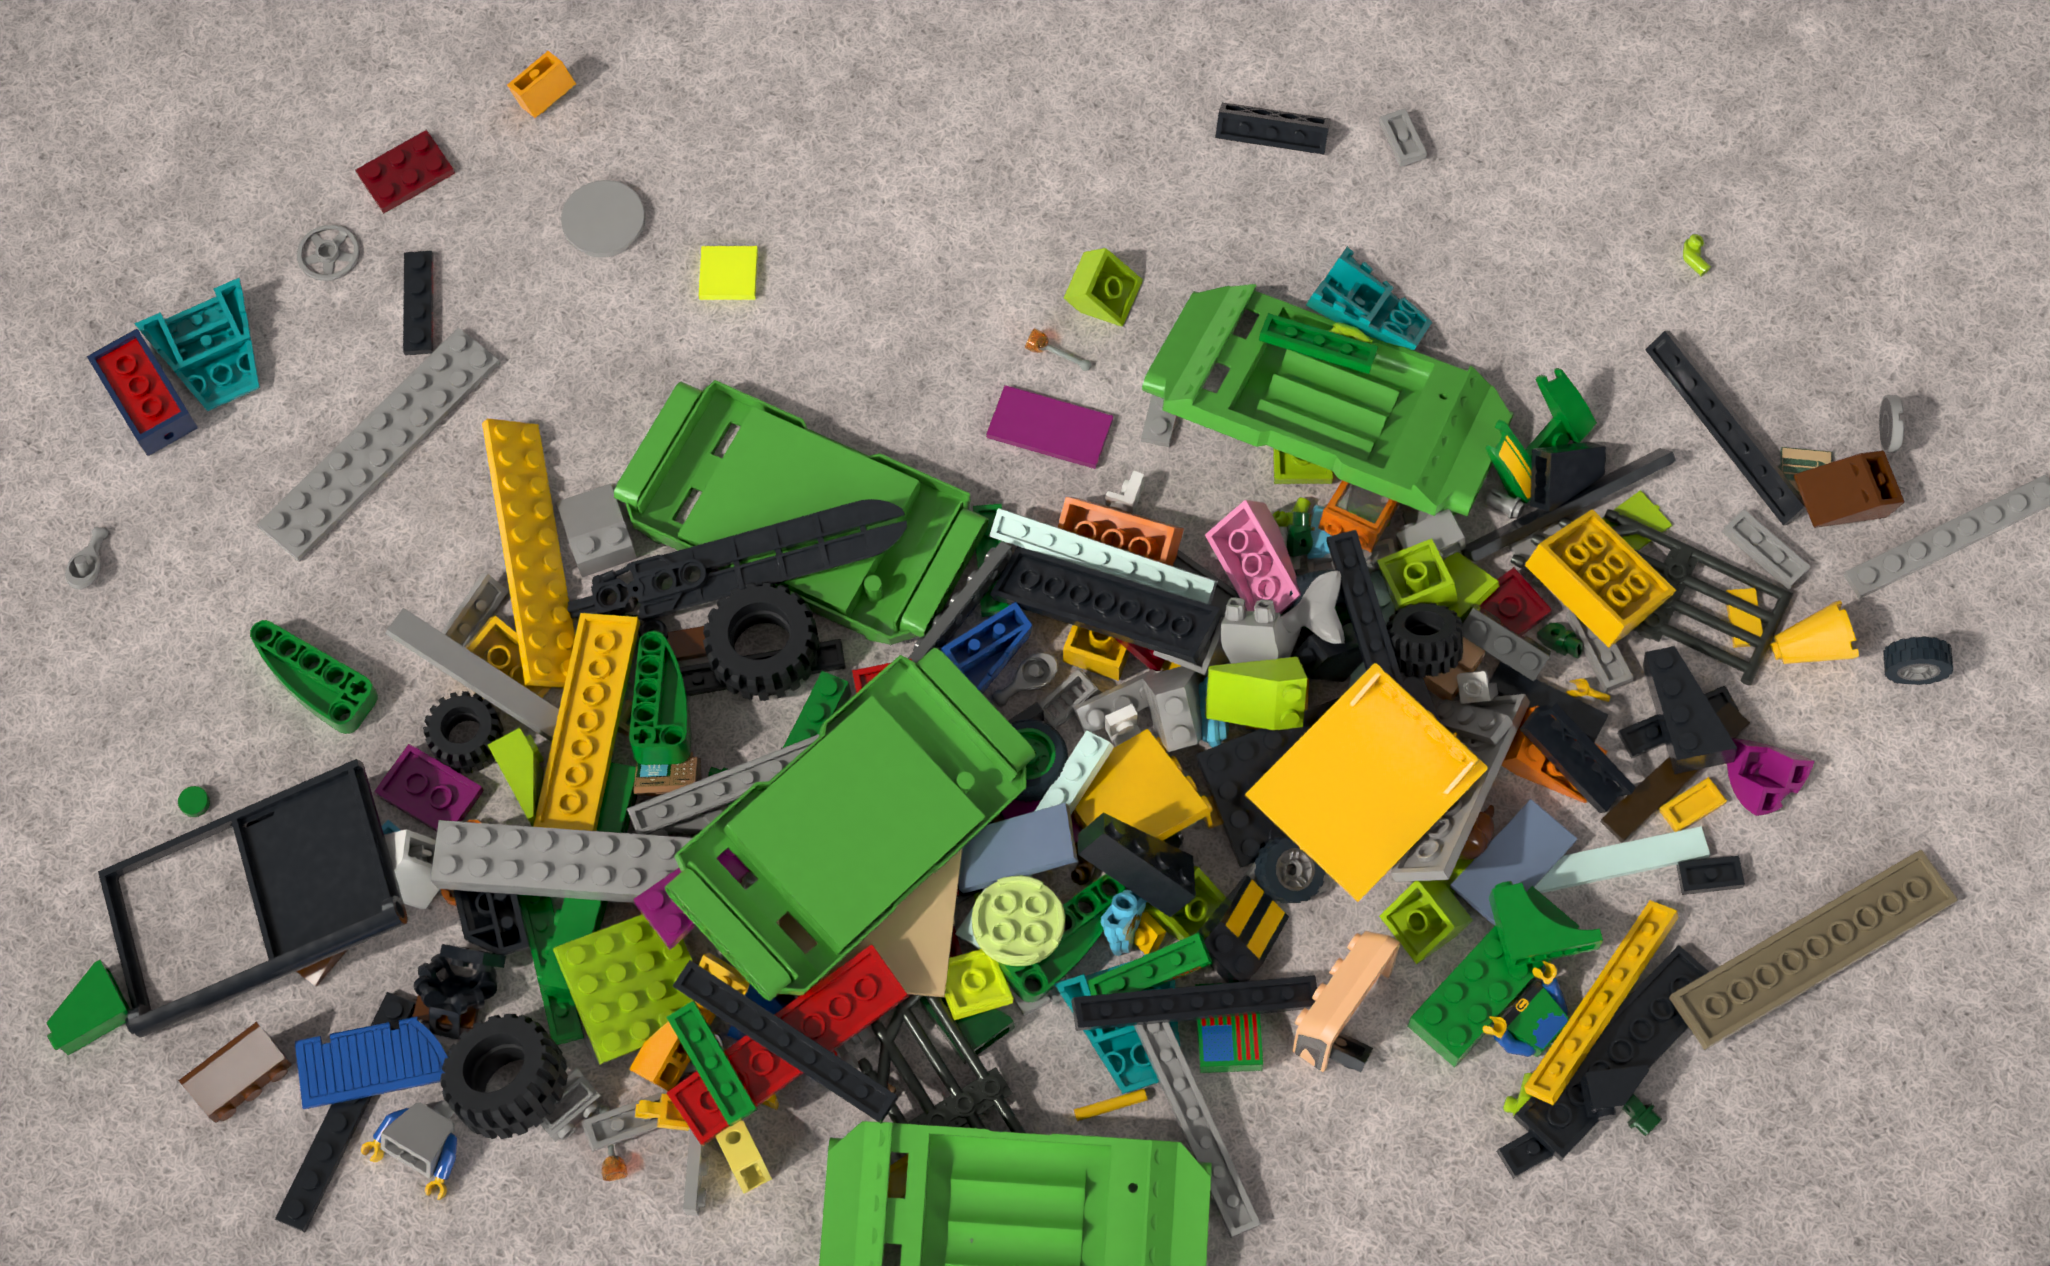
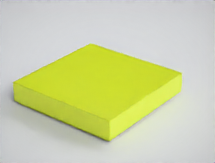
[698,246,758,300]
[945,949,1014,1020]

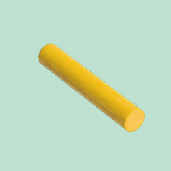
[1073,1089,1147,1121]

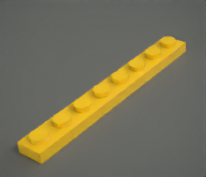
[1524,900,1679,1105]

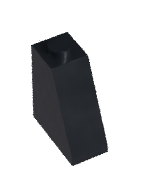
[1530,442,1606,511]
[1291,623,1363,682]

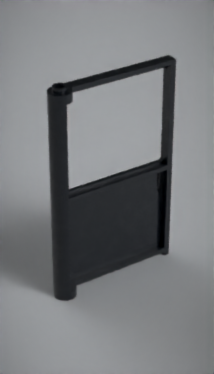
[98,759,408,1038]

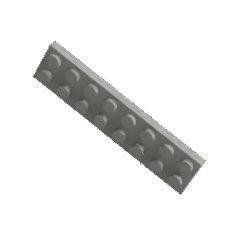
[1390,694,1530,882]

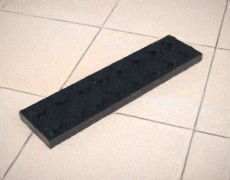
[990,546,1223,664]
[1513,945,1709,1161]

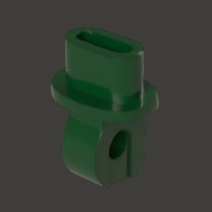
[1286,512,1315,557]
[1537,622,1583,659]
[1622,1094,1662,1136]

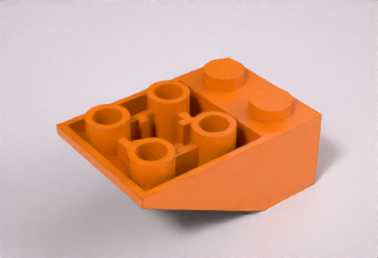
[1501,706,1608,803]

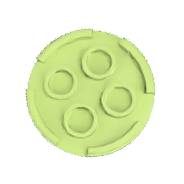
[972,875,1065,966]

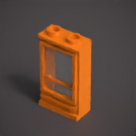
[1318,480,1400,553]

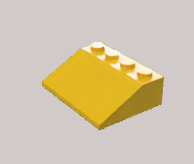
[1525,509,1676,648]

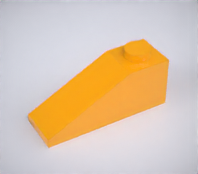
[629,1000,716,1091]

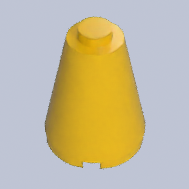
[1770,600,1859,664]

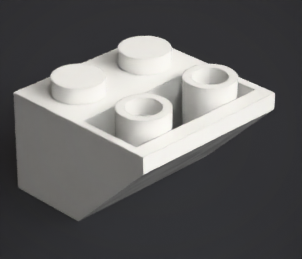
[384,829,440,909]

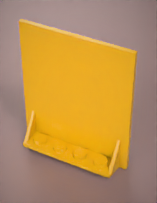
[1245,663,1488,902]

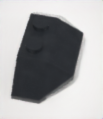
[453,890,530,956]

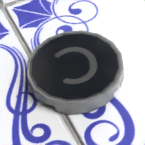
[1879,395,1905,453]

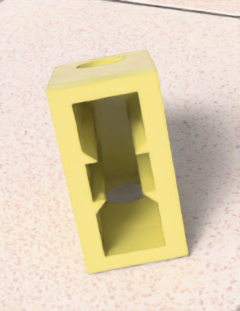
[715,1120,772,1194]

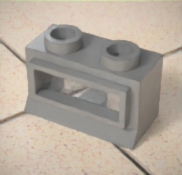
[541,1067,604,1142]

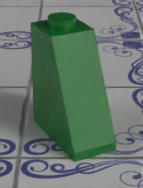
[46,960,130,1055]

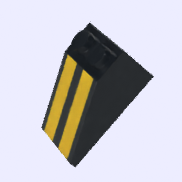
[1197,875,1289,983]

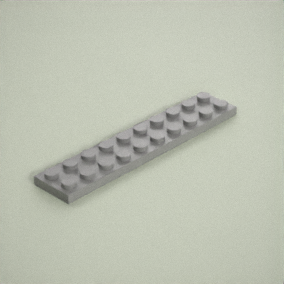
[257,327,500,562]

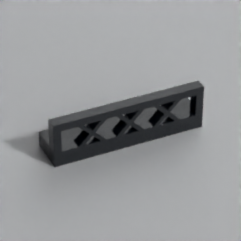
[1215,102,1331,155]
[1520,703,1636,813]

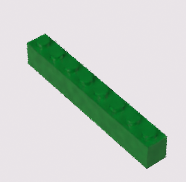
[538,762,637,1000]

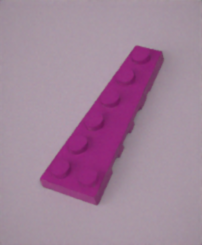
[633,848,750,950]

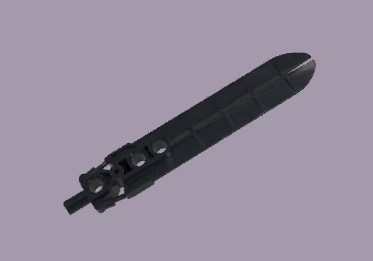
[567,499,907,621]

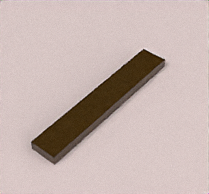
[1600,702,1750,843]

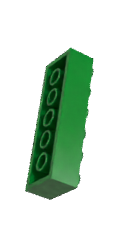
[1407,886,1580,1068]

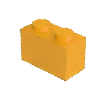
[507,51,576,118]

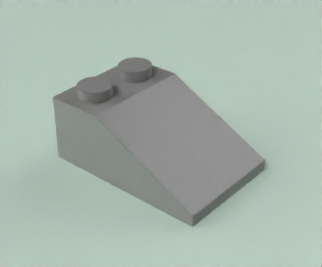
[556,483,637,577]

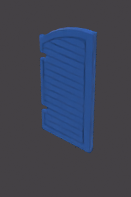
[295,1017,448,1110]

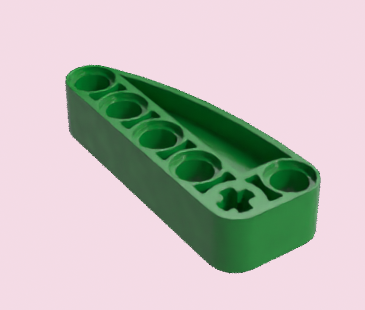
[250,620,378,734]
[629,631,692,765]
[999,874,1125,1003]

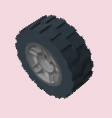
[1883,636,1953,685]
[1254,836,1326,903]

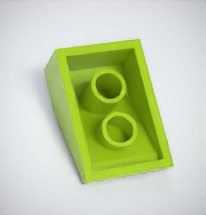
[1205,657,1307,730]
[488,728,544,827]

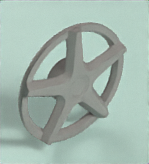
[297,225,360,281]

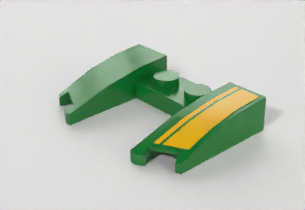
[1486,368,1597,504]

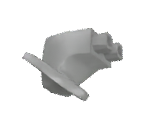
[1221,571,1345,664]

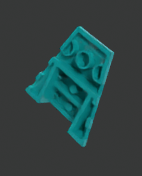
[1306,246,1432,350]
[134,277,260,412]
[1055,953,1180,1094]

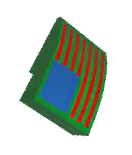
[1195,983,1263,1073]

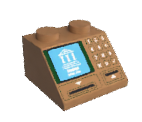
[634,751,702,797]

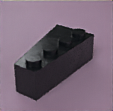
[1643,646,1737,774]
[1078,812,1196,917]

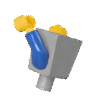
[361,1100,457,1200]

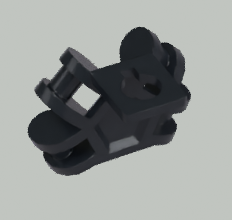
[413,954,497,1039]

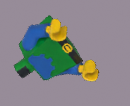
[1483,961,1569,1057]

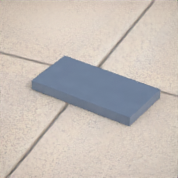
[1450,799,1577,926]
[958,802,1078,894]

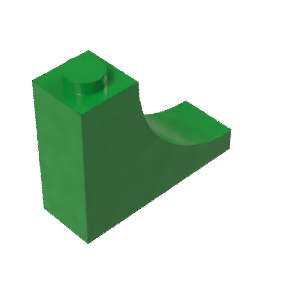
[1489,881,1603,968]

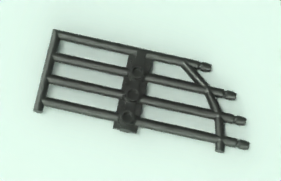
[1510,509,1794,686]
[858,994,1026,1243]

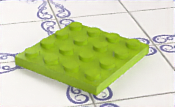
[553,914,716,1065]

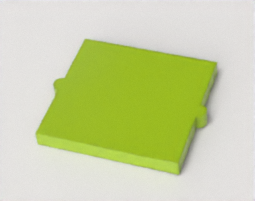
[1602,490,1672,551]

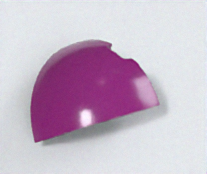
[1727,738,1815,816]

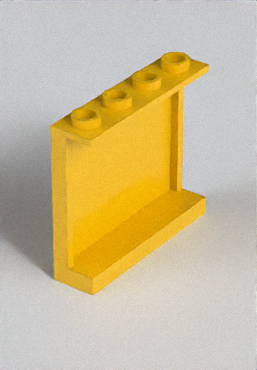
[1072,729,1213,841]

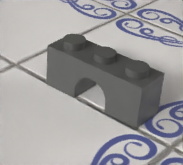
[1462,603,1551,681]

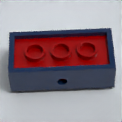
[87,329,198,456]

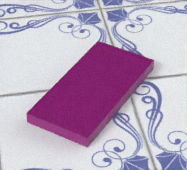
[986,385,1113,469]

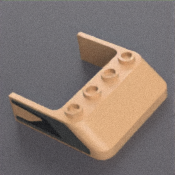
[1292,931,1401,1072]

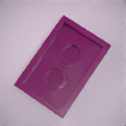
[374,744,484,832]

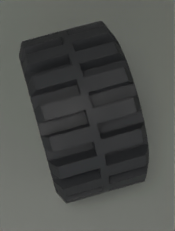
[1386,602,1463,678]
[423,691,504,774]

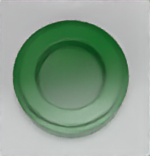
[178,786,210,817]

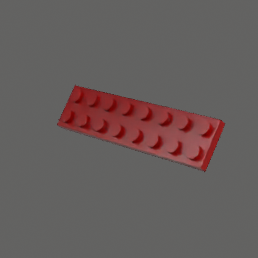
[666,944,909,1146]

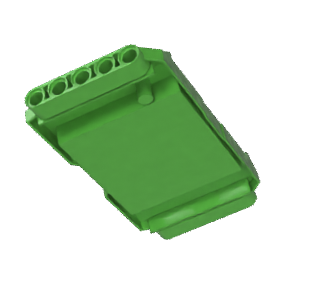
[1142,284,1514,517]
[614,380,989,645]
[665,648,1036,1001]
[819,1121,1212,1266]

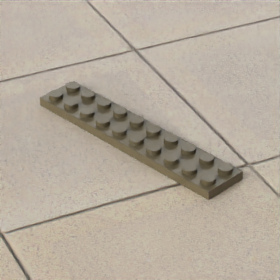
[1669,850,1958,1050]

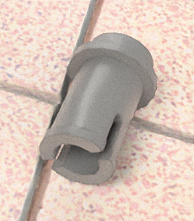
[1485,488,1525,519]

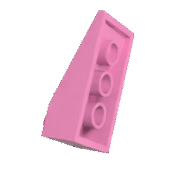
[1205,500,1301,615]

